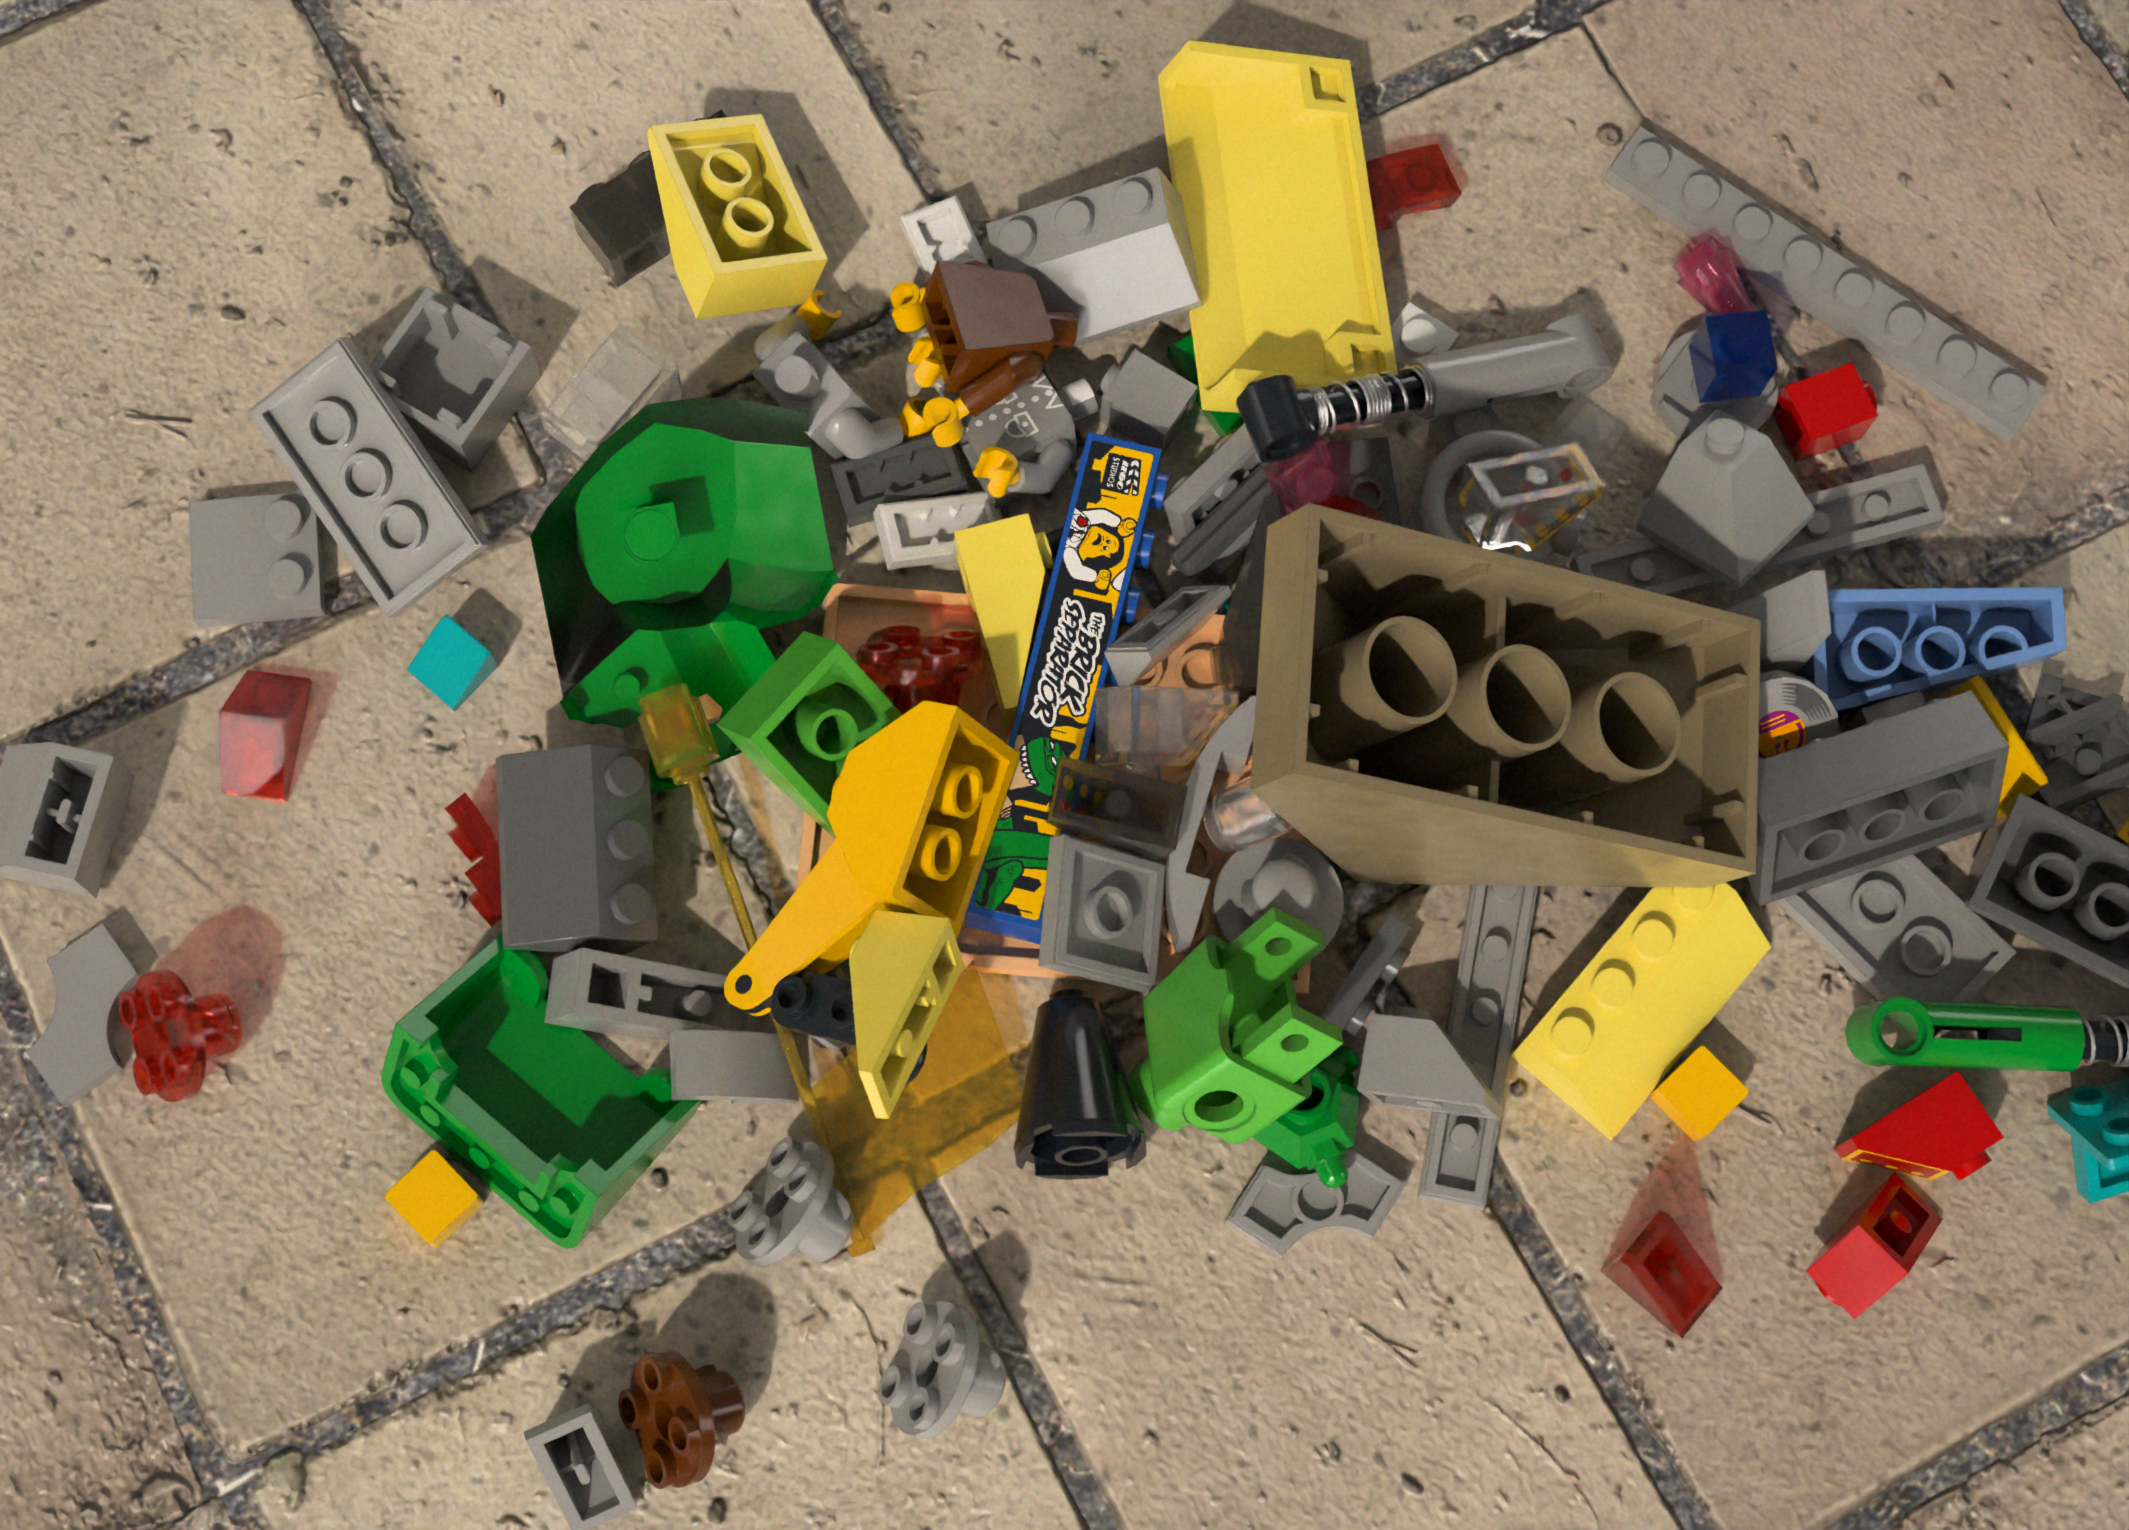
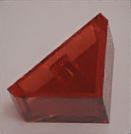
[219,670,313,803]
[1600,1210,1723,1338]

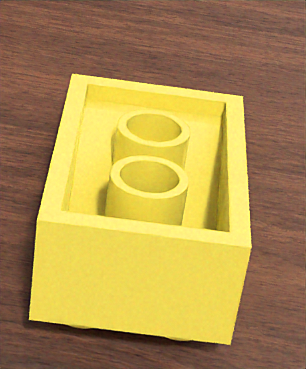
[647,114,828,320]

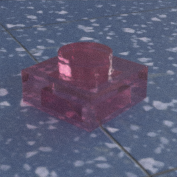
[1263,436,1343,517]

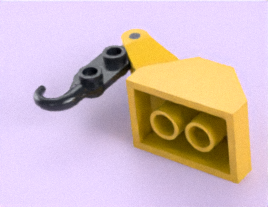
[724,700,1020,1086]

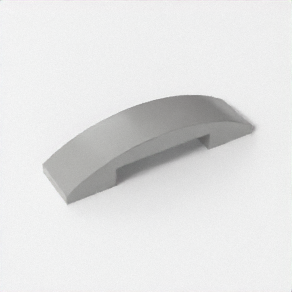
[1164,695,1256,955]

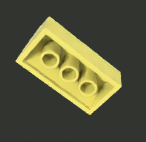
[1510,882,1771,1140]

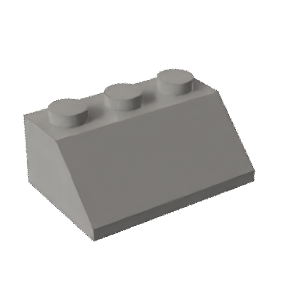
[986,167,1203,354]

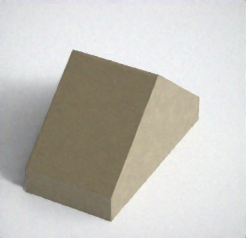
[1250,503,1761,888]

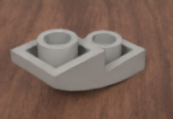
[669,1030,799,1104]

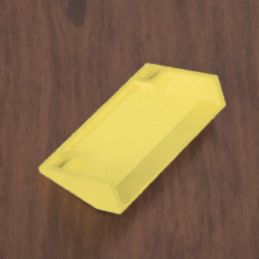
[1158,40,1398,413]

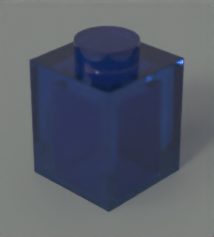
[1688,310,1778,403]

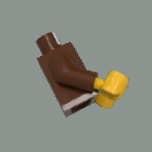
[890,260,1077,447]

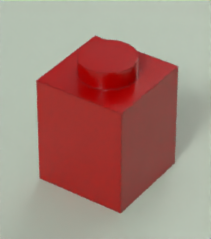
[1772,362,1878,463]

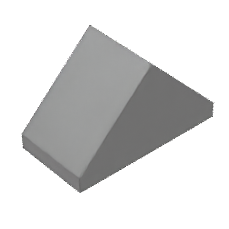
[524,1403,638,1530]

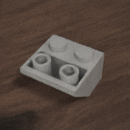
[0,742,135,898]

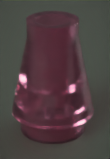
[1672,237,1757,328]

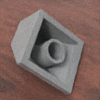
[1636,409,1815,591]

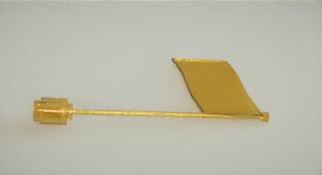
[638,684,1023,1258]

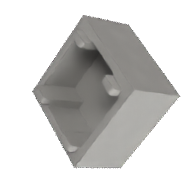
[370,286,541,473]

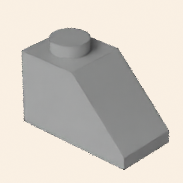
[1357,1007,1503,1120]

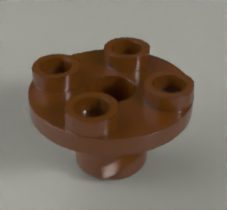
[618,1348,745,1489]

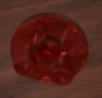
[856,625,986,715]
[119,969,243,1102]

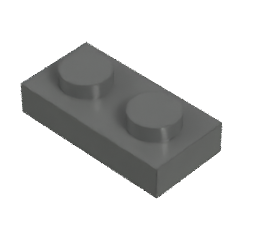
[1320,913,1412,1036]

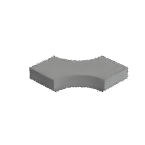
[25,923,143,1107]
[1225,1147,1408,1259]

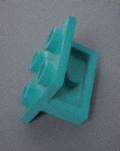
[2047,1076,2129,1203]

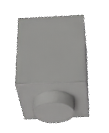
[1097,349,1198,458]

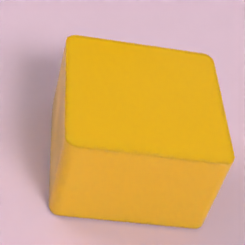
[1650,1046,1749,1142]
[385,1150,484,1248]

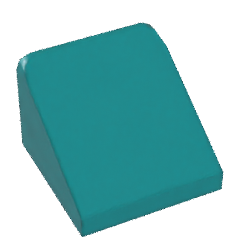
[407,614,498,712]

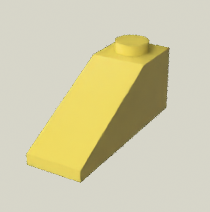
[954,513,1053,728]
[849,910,965,1119]

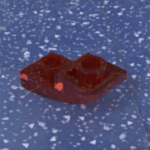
[1366,144,1462,231]
[445,793,502,928]

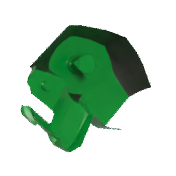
[530,397,840,793]

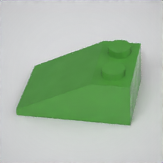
[716,631,902,839]

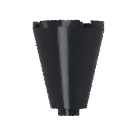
[1014,989,1146,1180]

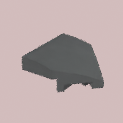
[2022,673,2129,813]

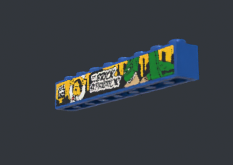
[965,432,1170,944]

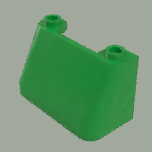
[381,933,701,1249]

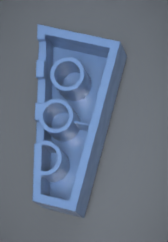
[1795,587,2067,716]

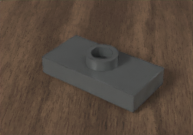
[830,434,967,528]
[1325,437,1401,526]

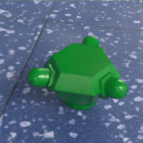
[1252,1046,1360,1188]

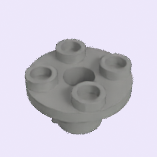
[1212,838,1344,958]
[727,1137,854,1267]
[878,1301,1006,1439]

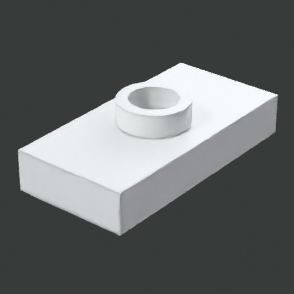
[900,195,989,279]
[873,491,1003,570]

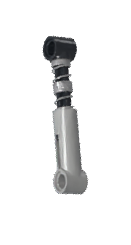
[1236,314,1614,463]

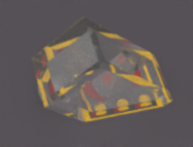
[1449,443,1607,555]
[1095,685,1239,780]

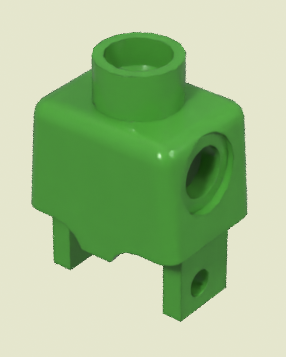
[1129,907,1343,1144]

